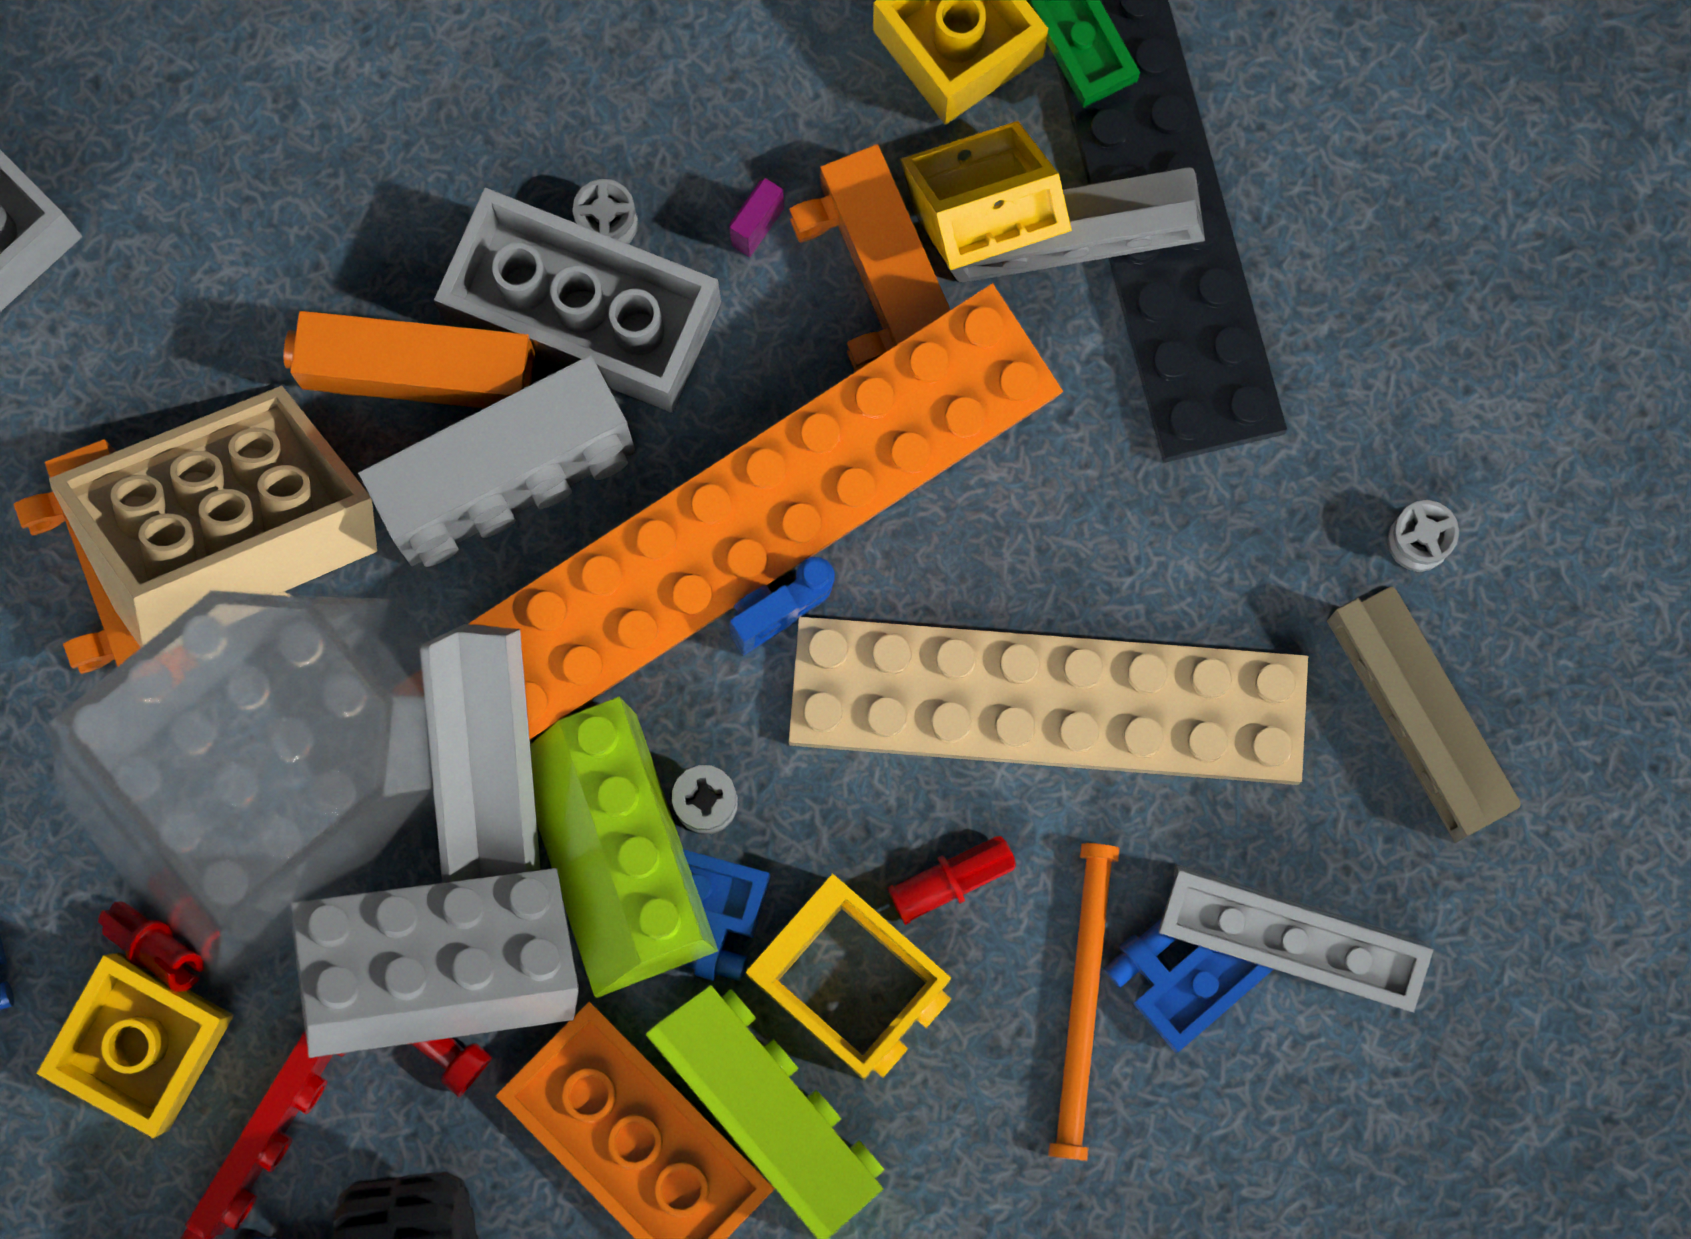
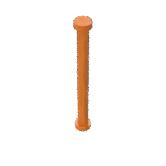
[1048,843,1120,1161]

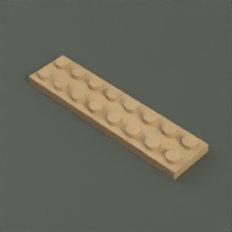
[789,617,1308,785]

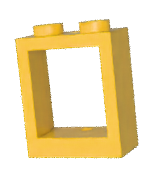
[901,121,1072,270]
[745,873,952,1080]

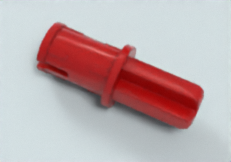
[887,836,1016,925]
[98,901,204,992]

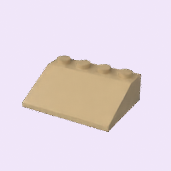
[49,386,377,652]

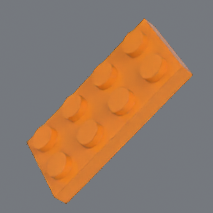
[495,1002,775,1239]

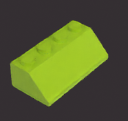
[530,696,718,998]
[646,985,885,1239]

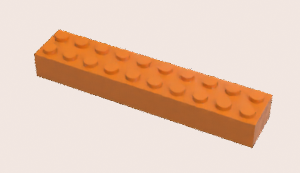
[468,283,1064,741]

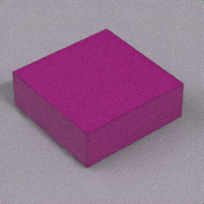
[729,178,784,257]

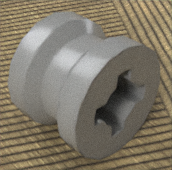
[572,179,638,244]
[1387,500,1459,572]
[672,765,738,834]

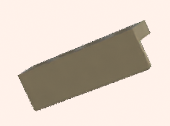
[1327,587,1521,843]

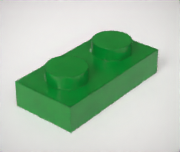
[1027,0,1140,108]

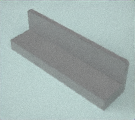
[948,167,1205,282]
[420,624,540,883]
[1159,864,1434,1013]

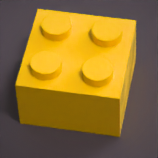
[873,0,1048,125]
[36,952,234,1138]

